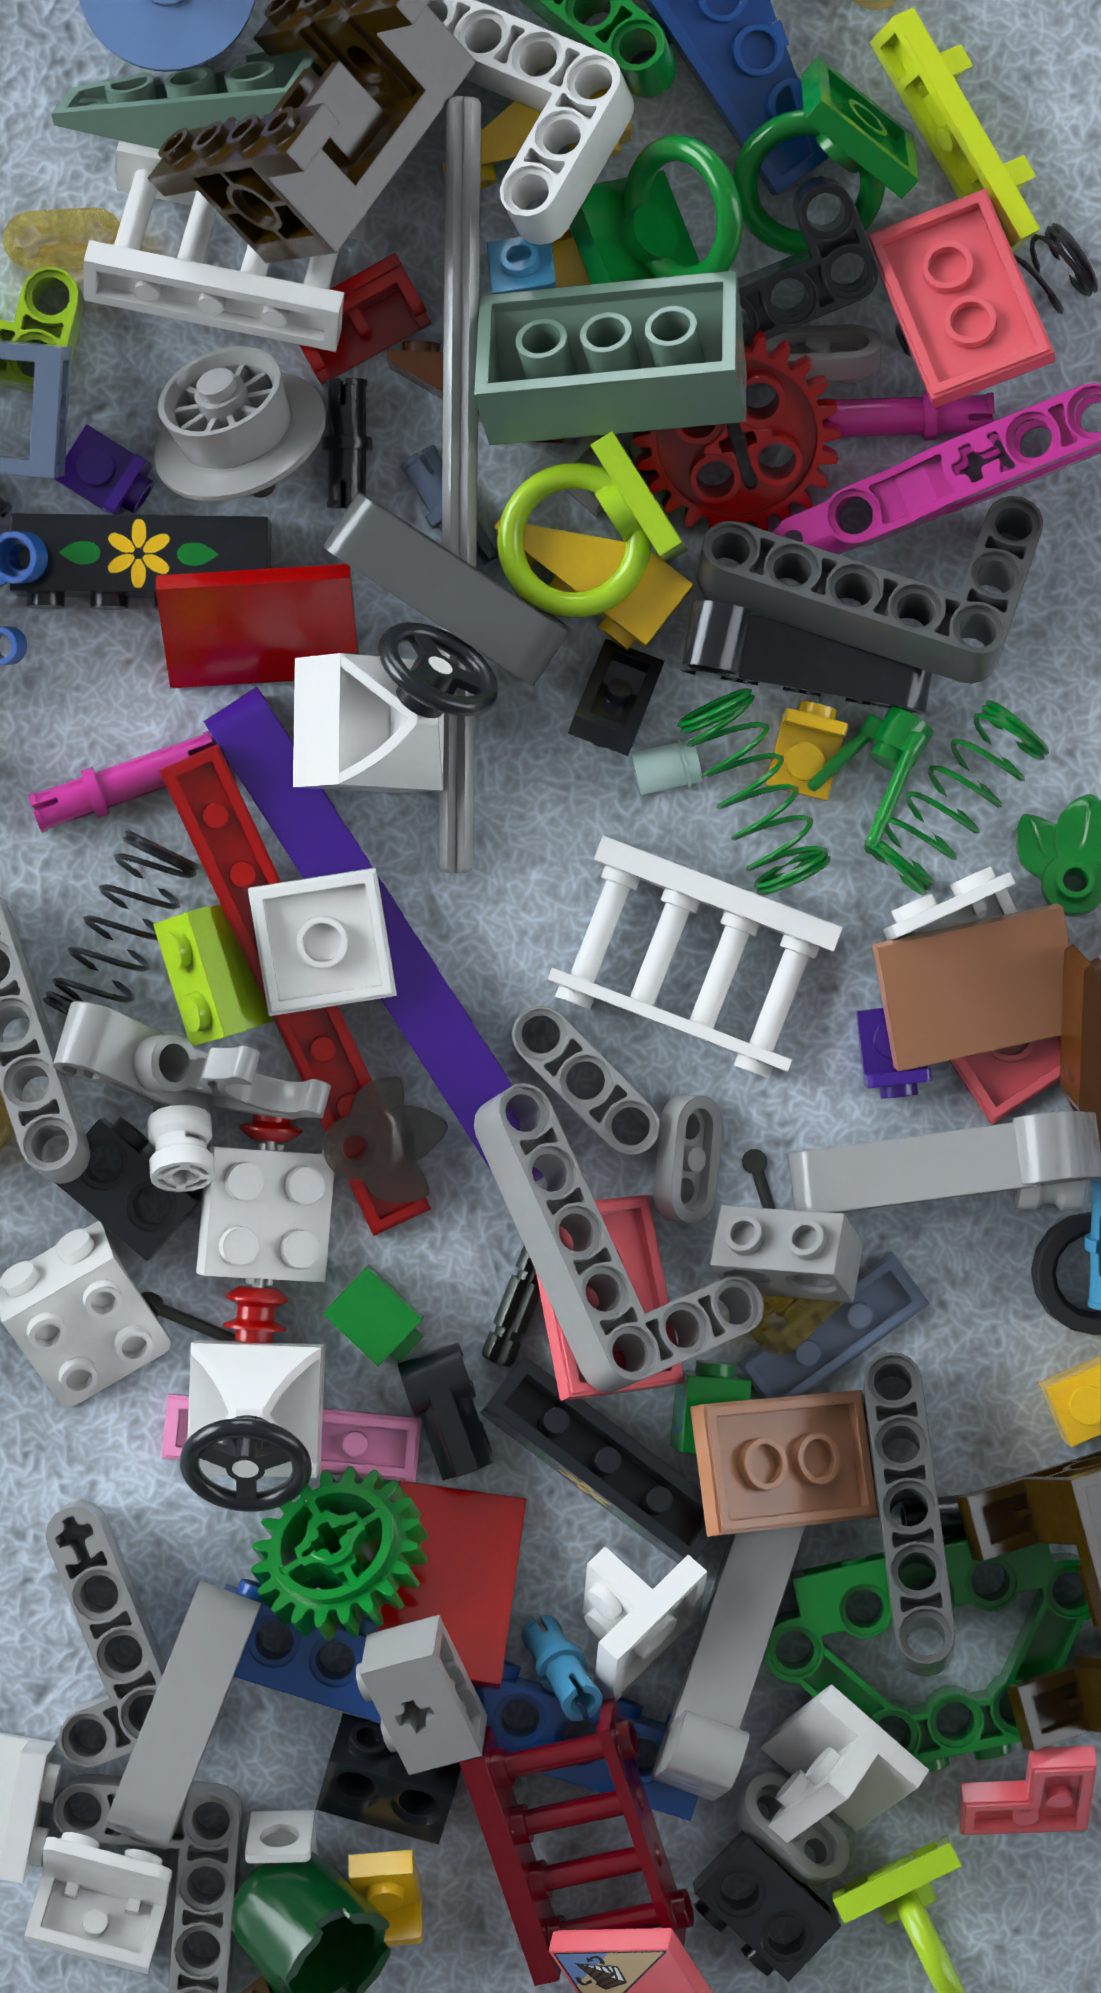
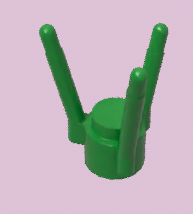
[807,707,933,854]

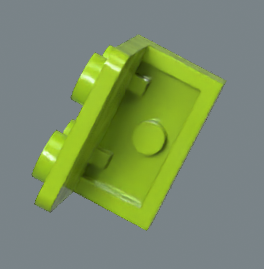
[153,904,274,1046]

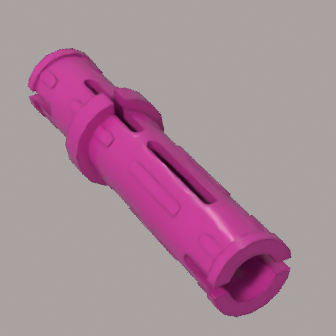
[822,390,995,441]
[28,731,214,833]

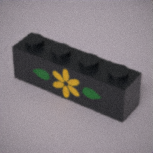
[10,513,272,610]
[480,1355,714,1564]

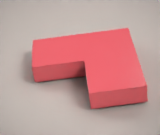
[958,1746,1097,1835]

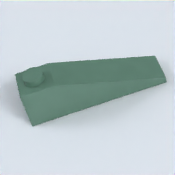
[51,48,325,149]

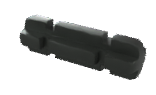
[482,1245,540,1367]

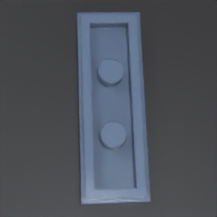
[738,1252,930,1399]

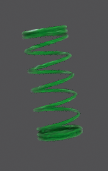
[677,688,831,895]
[864,700,1049,895]

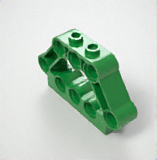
[763,1534,1091,1772]

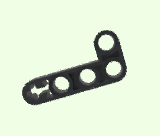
[738,176,879,346]
[680,600,932,714]

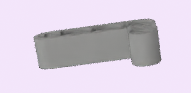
[45,1500,167,1768]
[106,1580,262,1850]

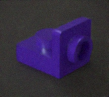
[54,424,154,515]
[856,1008,932,1099]

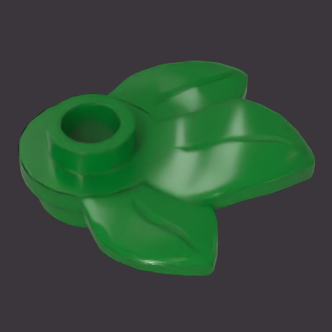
[1016,794,1101,917]

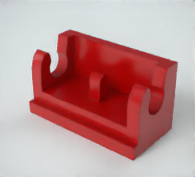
[298,253,432,385]

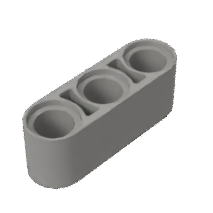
[512,1006,660,1156]

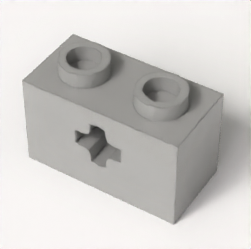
[356,1615,487,1775]

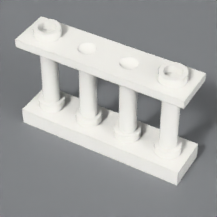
[83,141,369,352]
[547,835,843,1079]

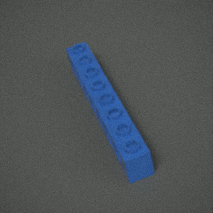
[224,1579,699,1821]

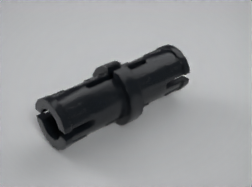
[322,378,372,509]

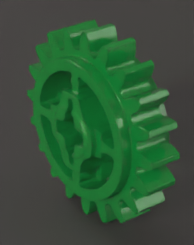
[251,1466,429,1641]

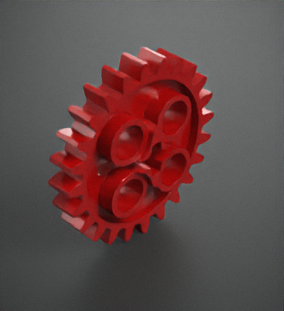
[632,331,841,531]

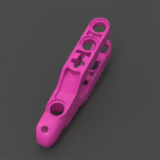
[772,383,1101,555]

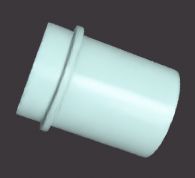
[631,738,703,796]

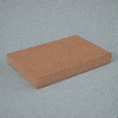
[872,903,1069,1072]
[690,1390,879,1537]

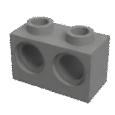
[710,1205,864,1302]

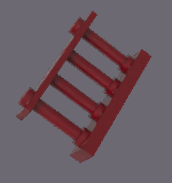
[459,1698,694,1986]

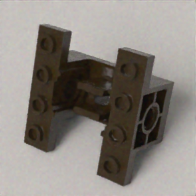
[147,0,476,263]
[956,1451,1101,1751]

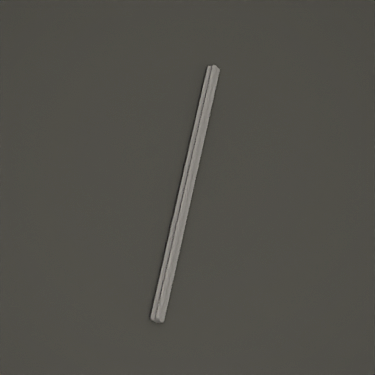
[439,96,481,873]

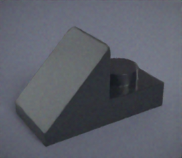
[568,639,665,756]

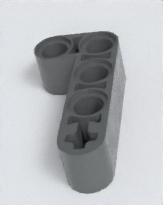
[323,492,571,686]

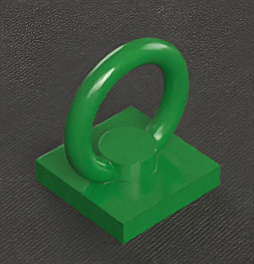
[732,56,919,255]
[569,135,743,284]

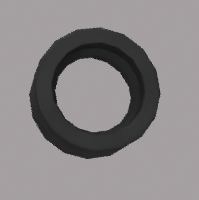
[1031,1212,1101,1335]

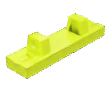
[869,7,1040,252]

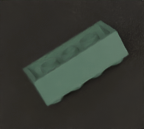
[474,270,747,445]

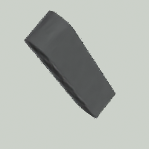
[864,1352,955,1677]

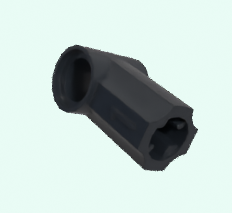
[398,1343,494,1481]

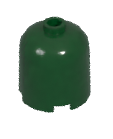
[231,1852,391,1993]

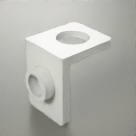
[245,1810,319,1869]

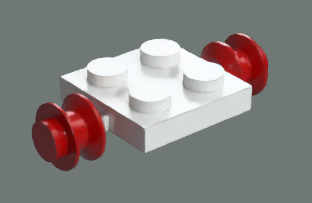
[196,1114,336,1343]

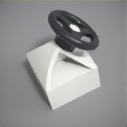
[293,622,498,793]
[180,1340,326,1512]

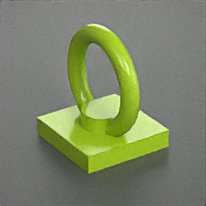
[497,431,688,618]
[832,1835,967,1993]

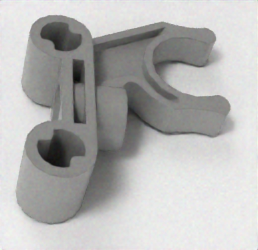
[53,1001,331,1120]

